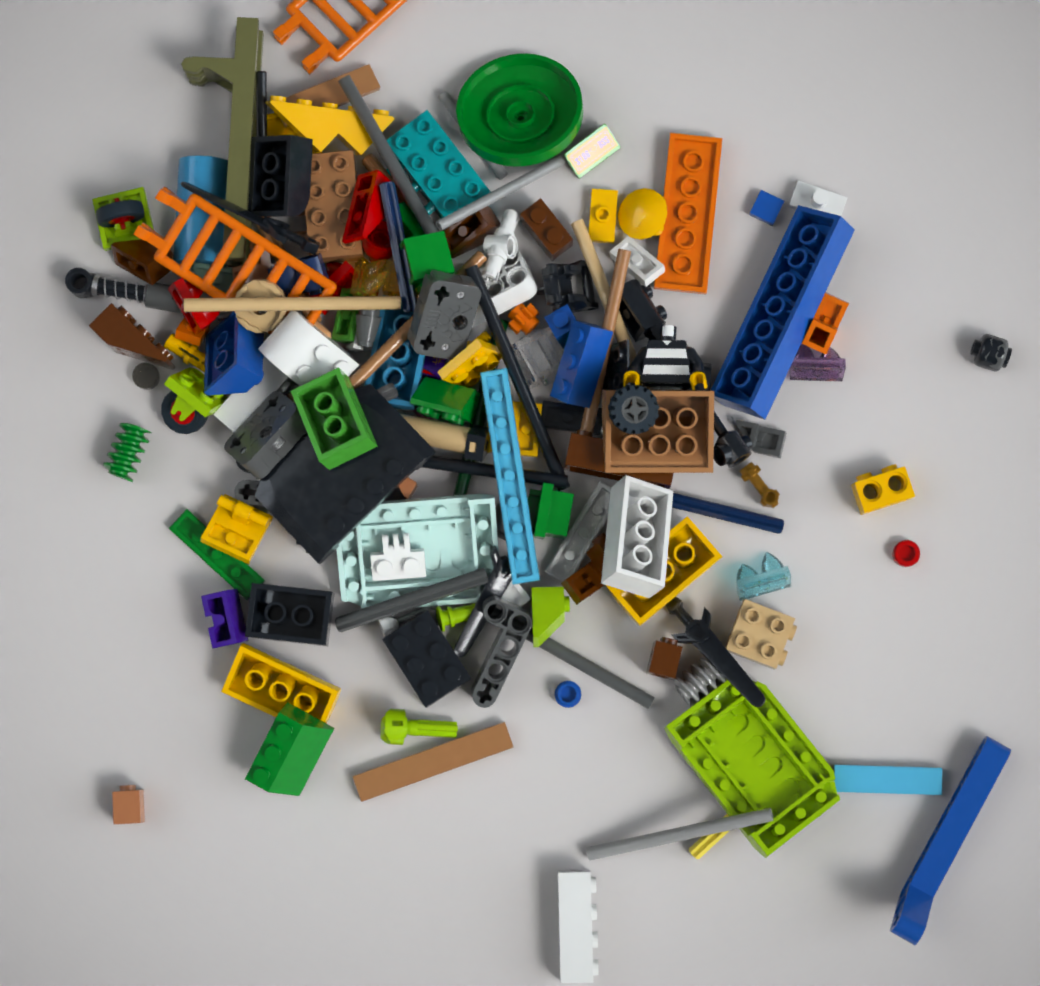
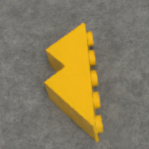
[265,95,394,155]

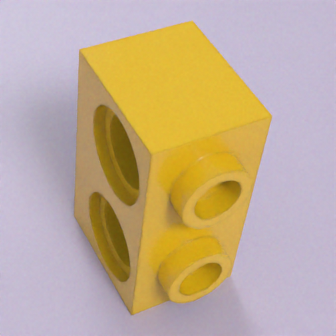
[851,464,915,515]

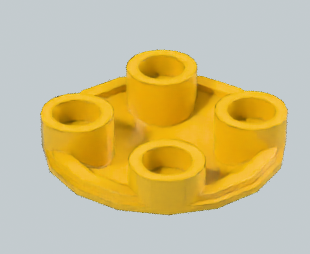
[618,188,667,240]

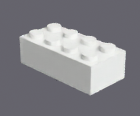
[601,475,673,598]

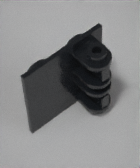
[602,340,630,390]

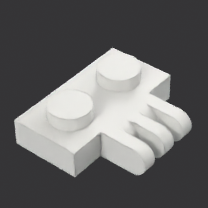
[370,533,426,581]

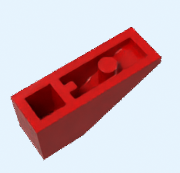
[342,170,397,244]

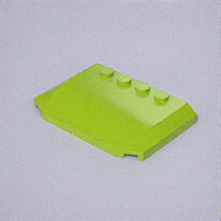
[664,680,840,858]

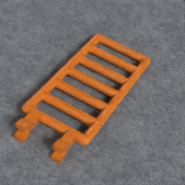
[273,0,407,75]
[133,187,337,334]

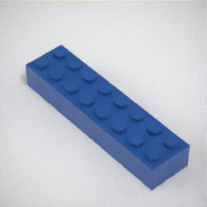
[711,205,855,420]

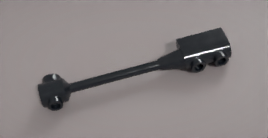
[619,279,753,468]

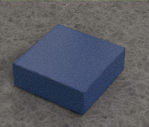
[749,190,784,226]

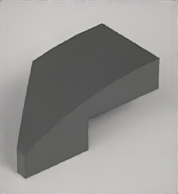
[735,420,787,459]

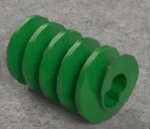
[103,423,152,483]

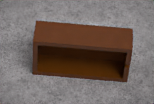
[564,430,674,489]

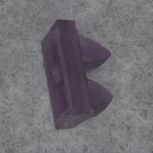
[789,343,846,382]

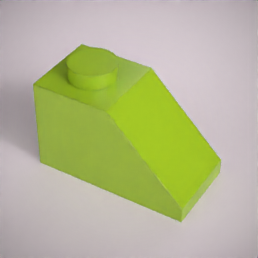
[531,587,570,647]

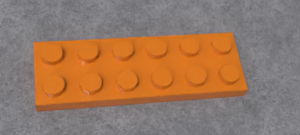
[654,133,723,295]

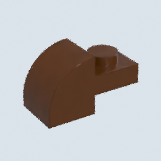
[561,561,605,605]

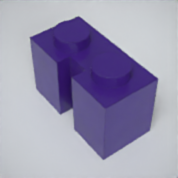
[201,589,249,649]

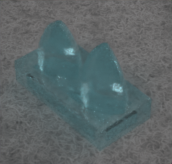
[736,552,791,601]

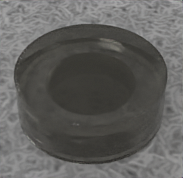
[132,362,160,390]

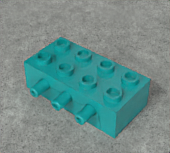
[386,110,491,219]

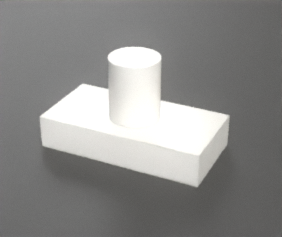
[788,180,847,216]

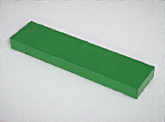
[169,509,265,601]

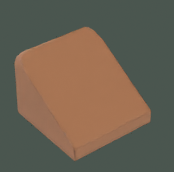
[398,477,418,499]

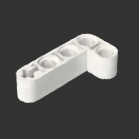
[454,250,537,329]

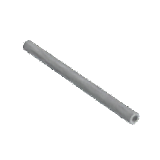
[586,808,774,861]

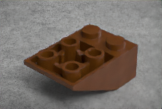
[89,303,175,370]

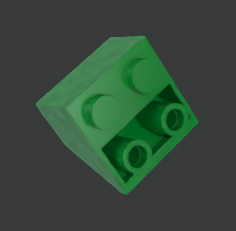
[410,377,481,426]

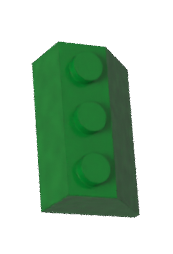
[245,702,335,796]

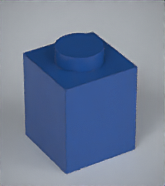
[544,304,577,349]

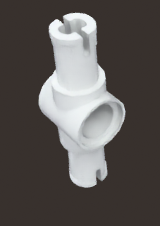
[482,209,520,284]

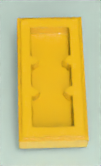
[588,189,618,244]

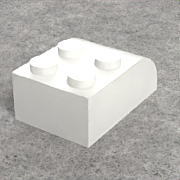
[258,311,359,386]

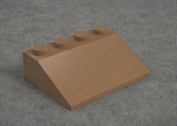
[602,390,714,473]

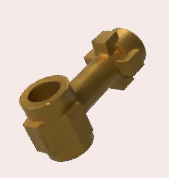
[739,462,780,508]

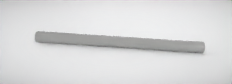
[435,155,566,231]

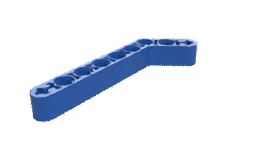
[890,736,1011,945]

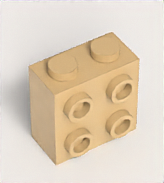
[725,599,797,670]

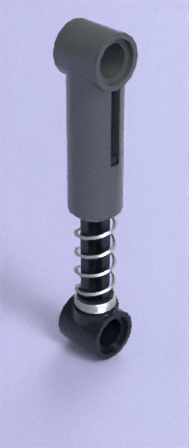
[65,268,233,322]

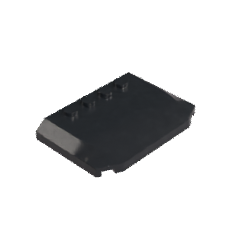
[255,384,436,564]

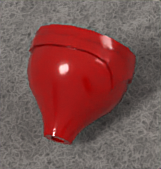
[362,221,393,264]

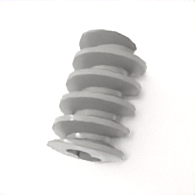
[673,657,726,707]

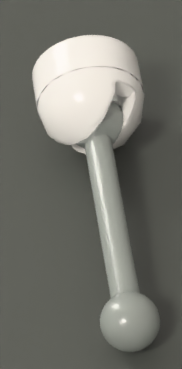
[377,606,437,637]

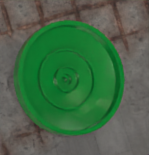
[456,54,584,167]

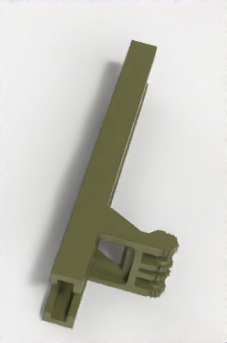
[181,17,264,268]

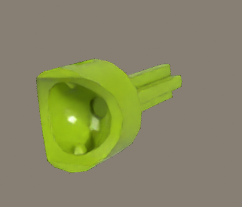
[380,708,458,745]

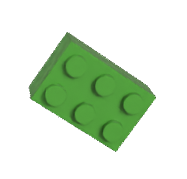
[291,367,378,470]

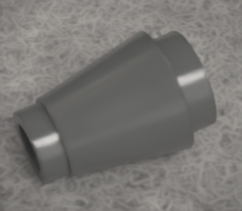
[356,310,382,347]

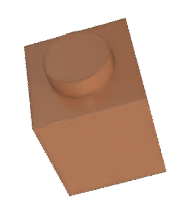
[112,785,145,825]

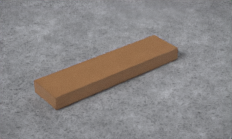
[279,64,380,128]

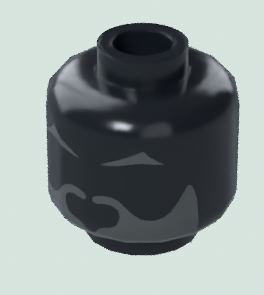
[970,334,1012,372]

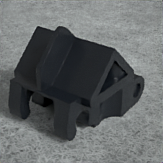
[537,260,599,313]

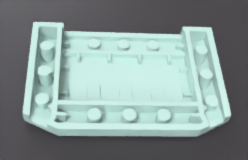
[336,493,499,609]

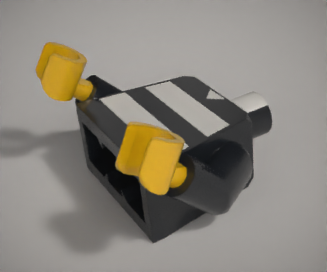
[623,325,708,391]

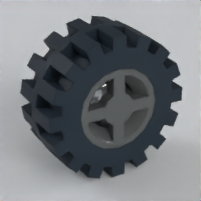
[608,385,659,434]

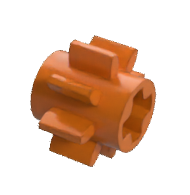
[508,303,540,335]

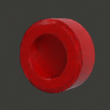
[892,540,920,567]

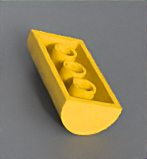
[605,516,722,626]
[221,643,341,724]

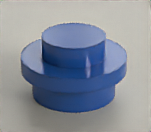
[555,681,581,708]

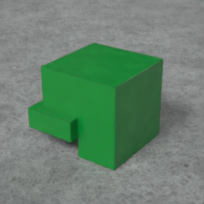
[399,231,455,295]
[528,483,574,540]

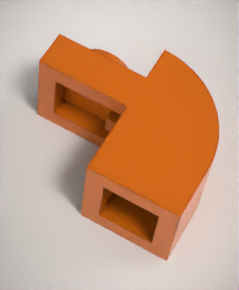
[802,292,849,354]

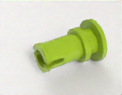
[436,603,475,632]

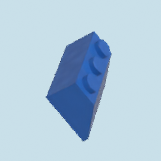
[204,311,264,396]

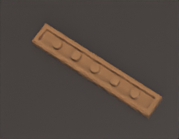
[352,722,513,802]

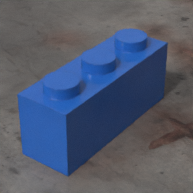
[550,320,613,408]

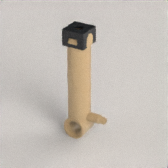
[400,413,490,462]

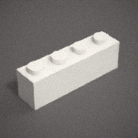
[213,356,292,433]
[558,871,598,983]

